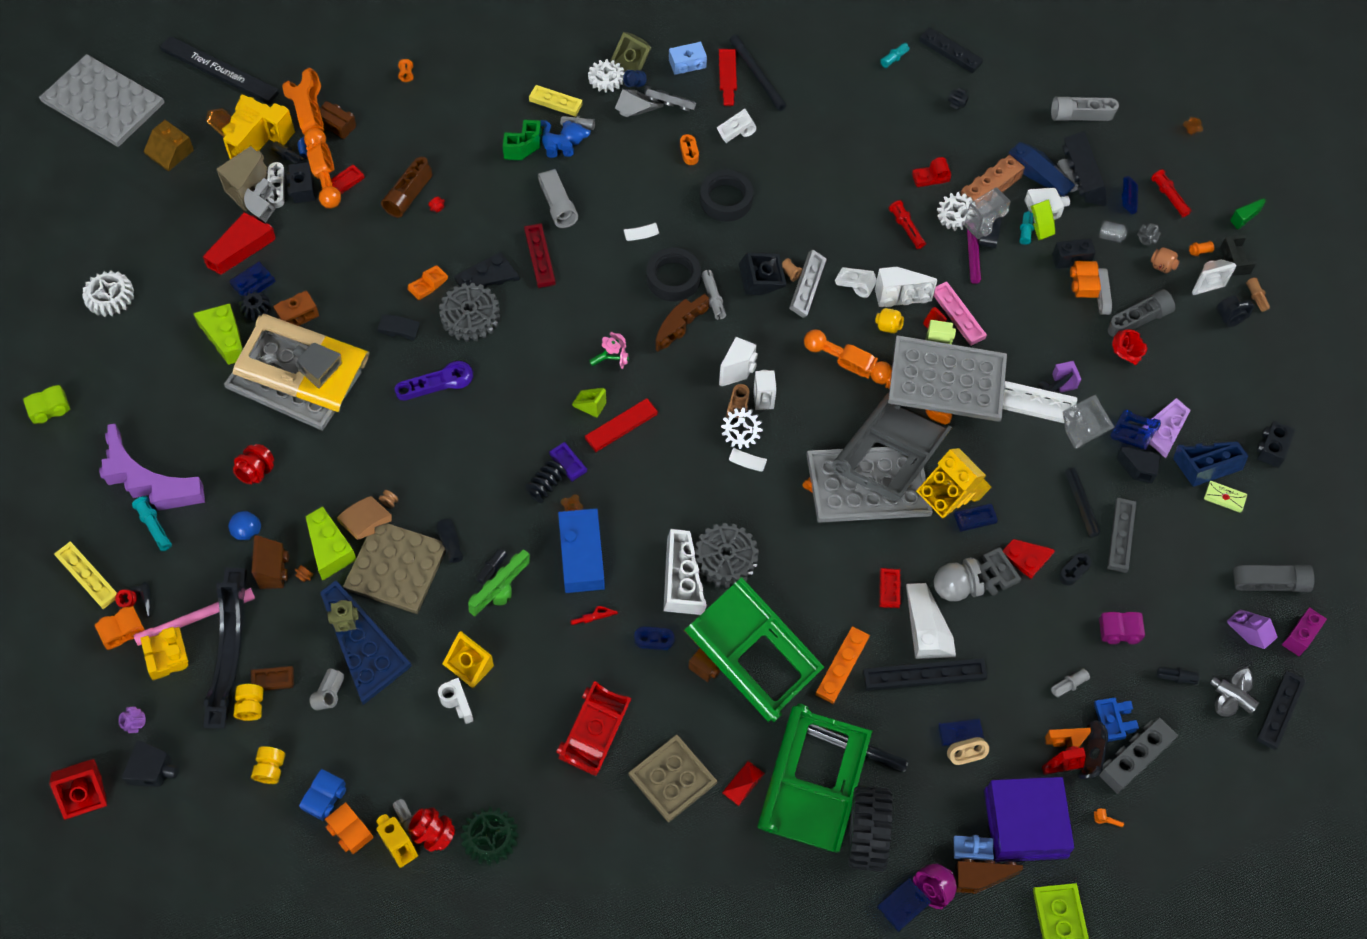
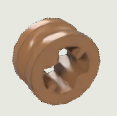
[379,490,399,508]

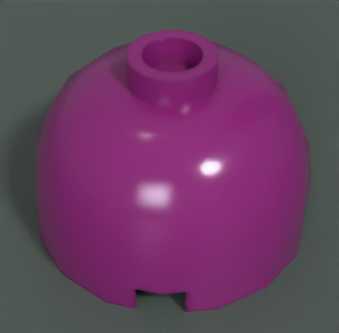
[913,864,957,909]

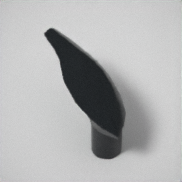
[1038,372,1073,392]
[131,581,150,617]

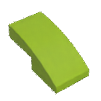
[1030,199,1055,240]

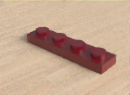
[524,223,556,288]

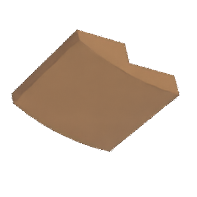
[337,496,392,540]

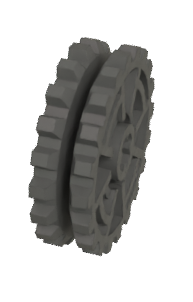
[439,283,500,342]
[695,523,759,588]

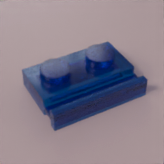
[229,262,276,296]
[877,878,931,932]

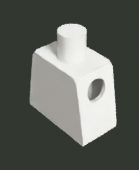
[1024,188,1070,223]

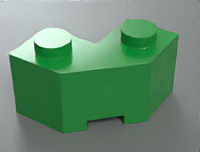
[503,120,542,160]

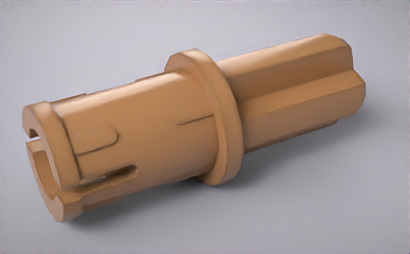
[1246,278,1270,312]

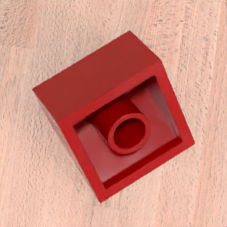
[49,759,107,820]

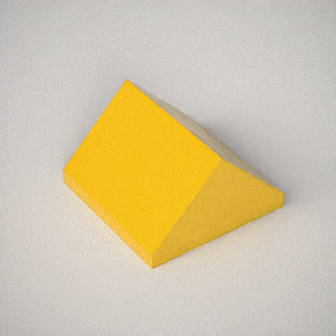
[442,631,494,688]

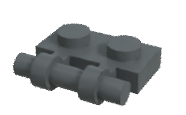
[976,547,1021,596]

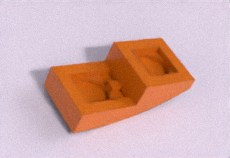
[408,265,448,300]

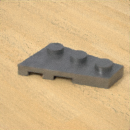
[644,85,696,111]

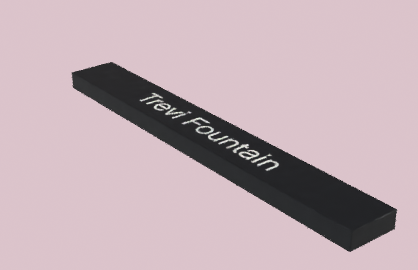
[160,36,280,104]

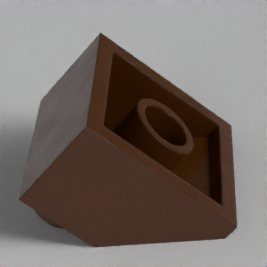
[252,536,289,589]

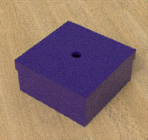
[984,777,1074,862]

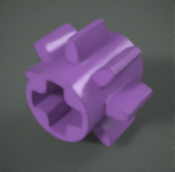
[119,707,146,733]

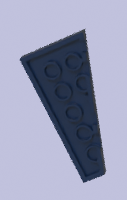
[320,581,412,705]

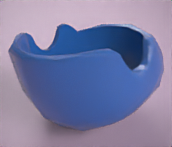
[228,511,261,540]

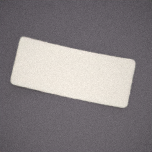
[624,223,659,241]
[729,448,767,472]

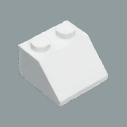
[719,337,758,386]

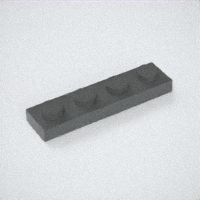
[1107,498,1136,573]

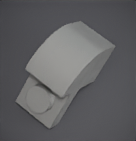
[244,178,276,223]

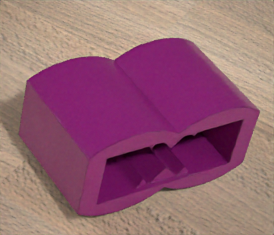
[1099,612,1145,644]

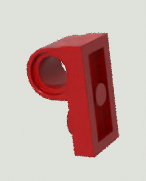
[912,157,951,187]

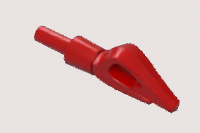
[570,606,618,625]

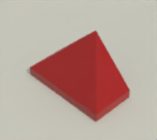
[722,761,765,806]

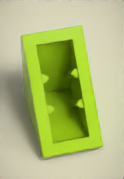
[572,388,606,418]

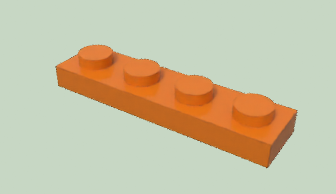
[815,626,870,704]

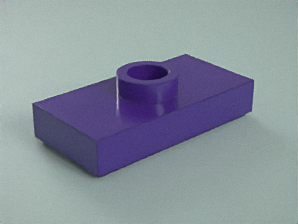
[549,442,587,482]

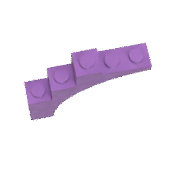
[99,424,205,511]

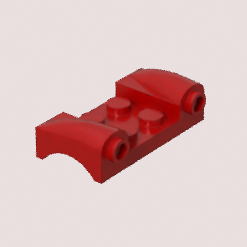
[556,681,632,776]

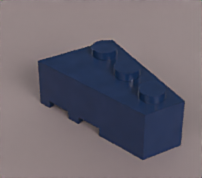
[1173,442,1248,487]

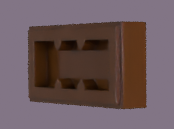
[251,666,294,690]

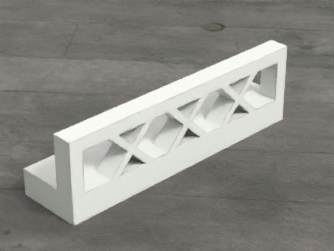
[1002,381,1077,424]

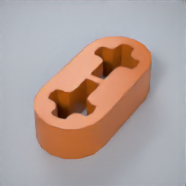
[680,134,699,165]

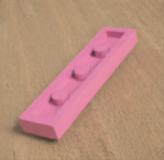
[933,282,987,346]

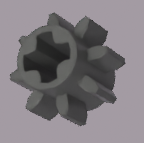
[1137,223,1161,245]

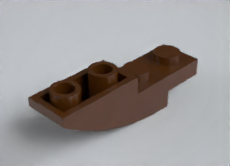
[656,294,709,352]

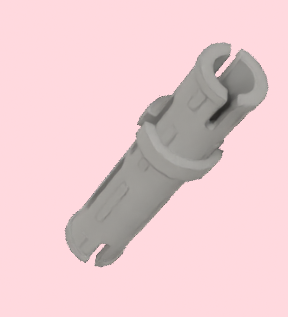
[701,270,726,320]

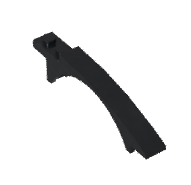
[203,568,247,729]

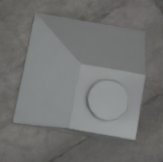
[615,89,664,117]

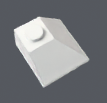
[1192,259,1236,295]

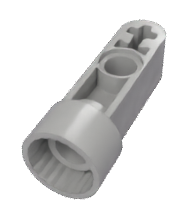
[1051,96,1119,121]
[538,169,578,228]

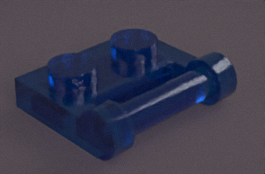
[1110,410,1161,450]

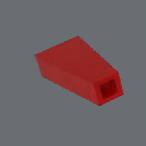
[203,212,276,275]

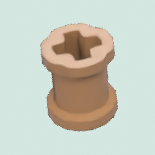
[782,258,803,282]

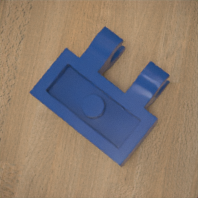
[1094,698,1139,742]

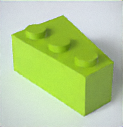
[305,506,356,581]

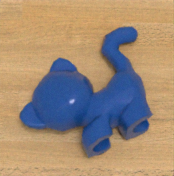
[540,120,591,158]

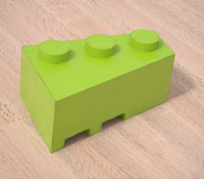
[193,303,243,365]

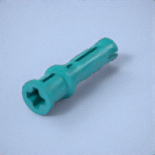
[132,496,172,551]

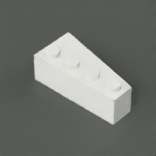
[663,529,707,615]

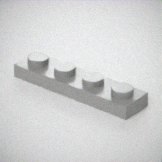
[789,250,826,318]

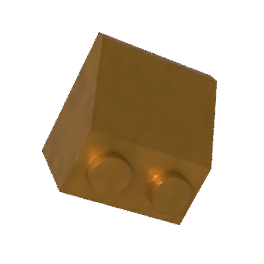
[144,120,194,171]

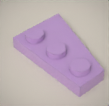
[1138,398,1190,458]

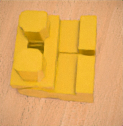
[140,627,188,680]

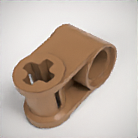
[726,384,749,419]

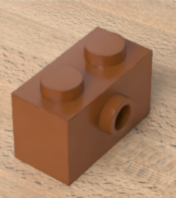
[273,290,319,326]

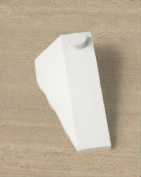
[906,583,956,659]

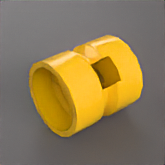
[233,684,264,721]
[251,747,285,784]

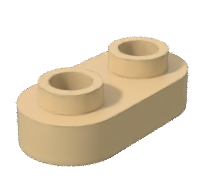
[947,737,989,765]

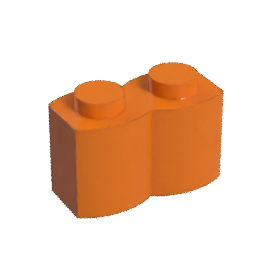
[1070,261,1101,298]
[95,607,145,650]
[325,802,374,854]

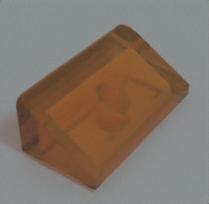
[206,108,231,137]

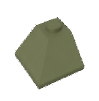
[610,32,652,72]

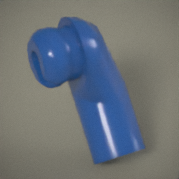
[298,136,308,158]

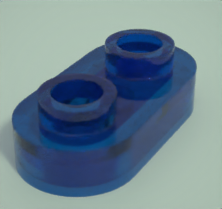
[634,627,675,650]

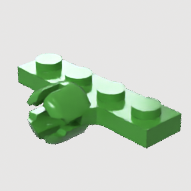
[468,549,530,616]

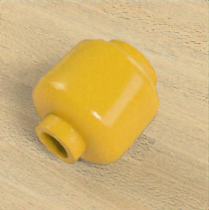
[875,308,904,334]

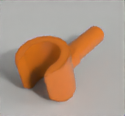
[1094,809,1124,827]

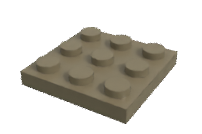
[628,735,717,823]

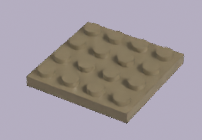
[343,523,446,614]

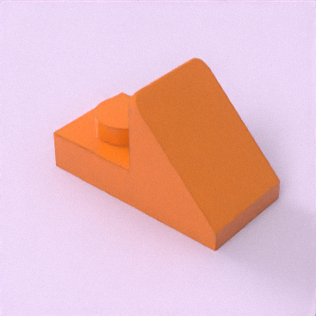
[1045,728,1091,748]

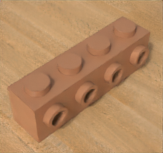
[960,155,1025,212]

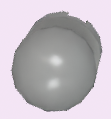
[933,558,984,601]

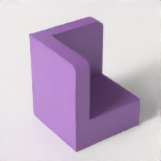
[1052,361,1081,392]

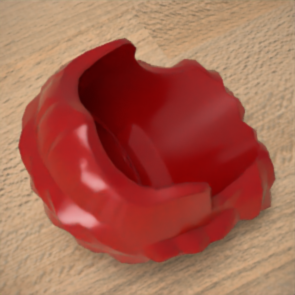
[1112,329,1148,365]

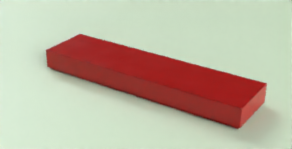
[585,398,658,452]

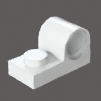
[717,109,756,143]
[835,267,877,298]
[438,678,473,724]

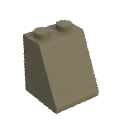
[217,146,268,212]

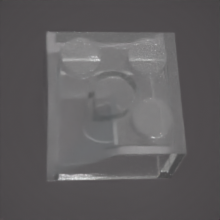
[964,187,1011,239]
[1063,395,1114,449]

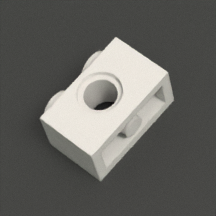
[753,370,776,410]

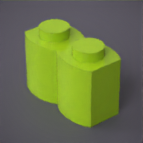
[23,385,71,424]

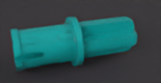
[880,43,910,68]
[1020,211,1034,245]

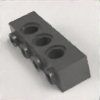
[1099,718,1179,794]

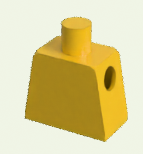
[376,814,418,868]

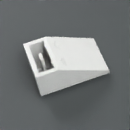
[875,267,937,307]

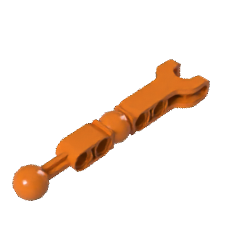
[282,68,341,209]
[804,329,952,425]

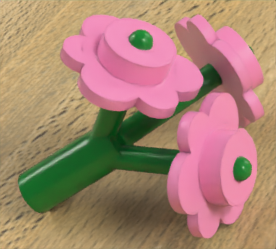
[589,332,629,369]

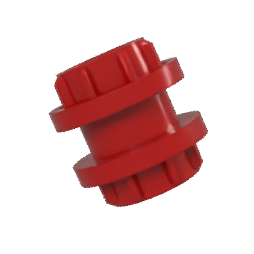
[233,444,274,485]
[408,807,455,852]

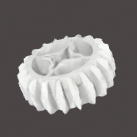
[82,270,134,317]

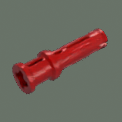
[1151,169,1192,218]
[889,200,926,249]

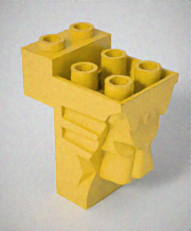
[222,94,295,159]
[916,448,991,519]

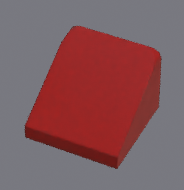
[923,307,947,329]

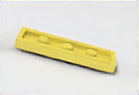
[54,541,117,609]

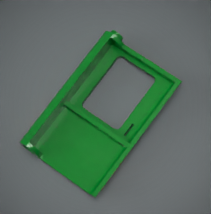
[757,704,872,852]

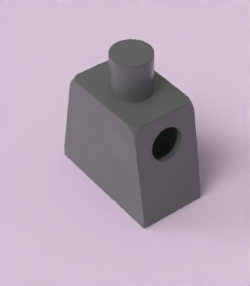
[293,343,342,389]

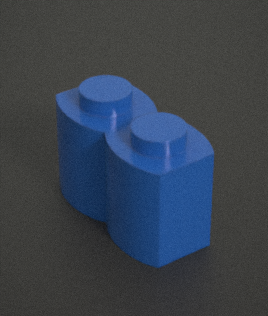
[299,769,346,821]

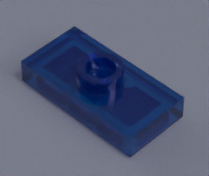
[1122,176,1138,214]
[954,504,998,532]
[938,719,984,746]

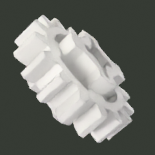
[588,59,624,93]
[937,192,976,231]

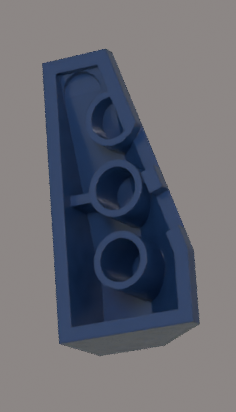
[1009,142,1075,197]

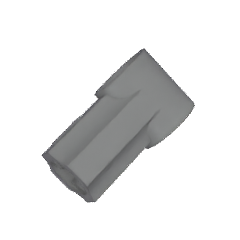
[310,669,344,710]

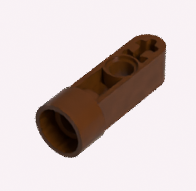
[381,157,433,218]

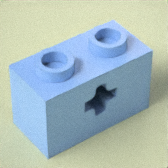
[669,42,707,75]

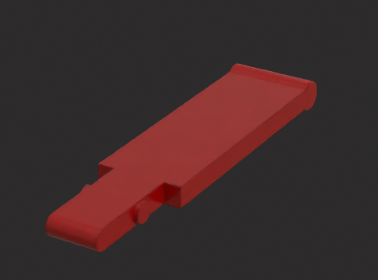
[719,49,737,106]

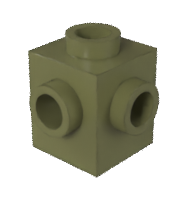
[328,600,359,632]

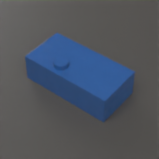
[558,509,605,593]

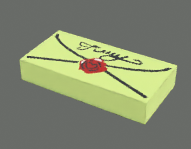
[1204,481,1247,513]

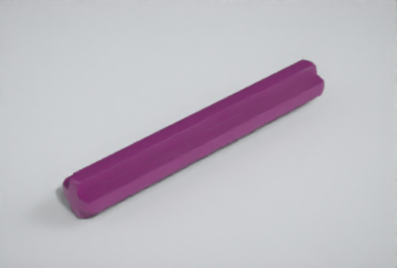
[967,222,981,284]

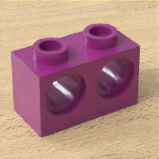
[1282,607,1327,656]

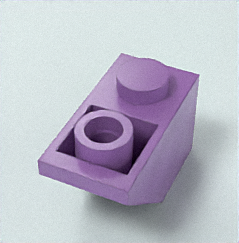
[1227,609,1278,649]

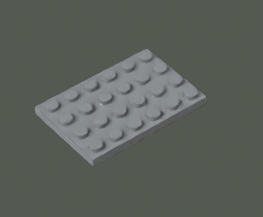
[39,54,165,147]
[224,330,361,431]
[888,335,1007,422]
[806,447,933,522]

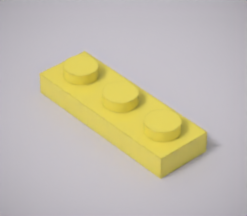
[529,85,583,117]

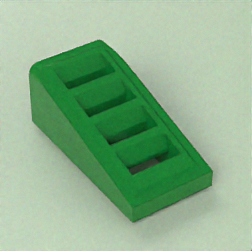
[1230,198,1266,230]

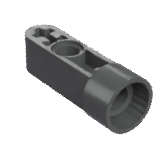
[1107,289,1175,337]
[1233,565,1314,592]

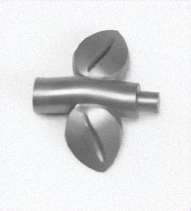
[1210,667,1259,717]

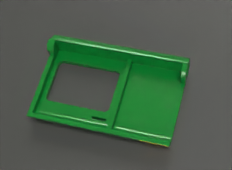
[684,577,824,722]

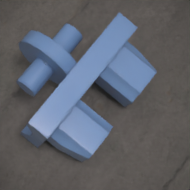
[953,835,994,861]

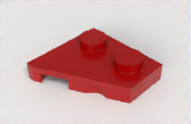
[1003,539,1055,579]
[1042,746,1086,775]

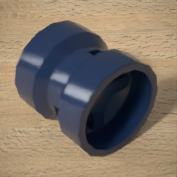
[623,70,647,87]

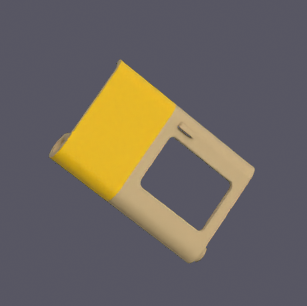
[233,314,369,412]

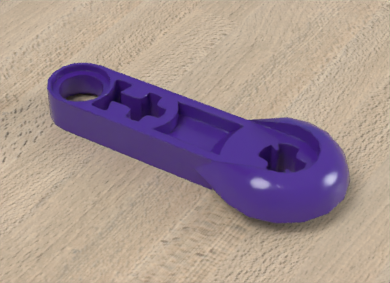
[395,361,473,401]

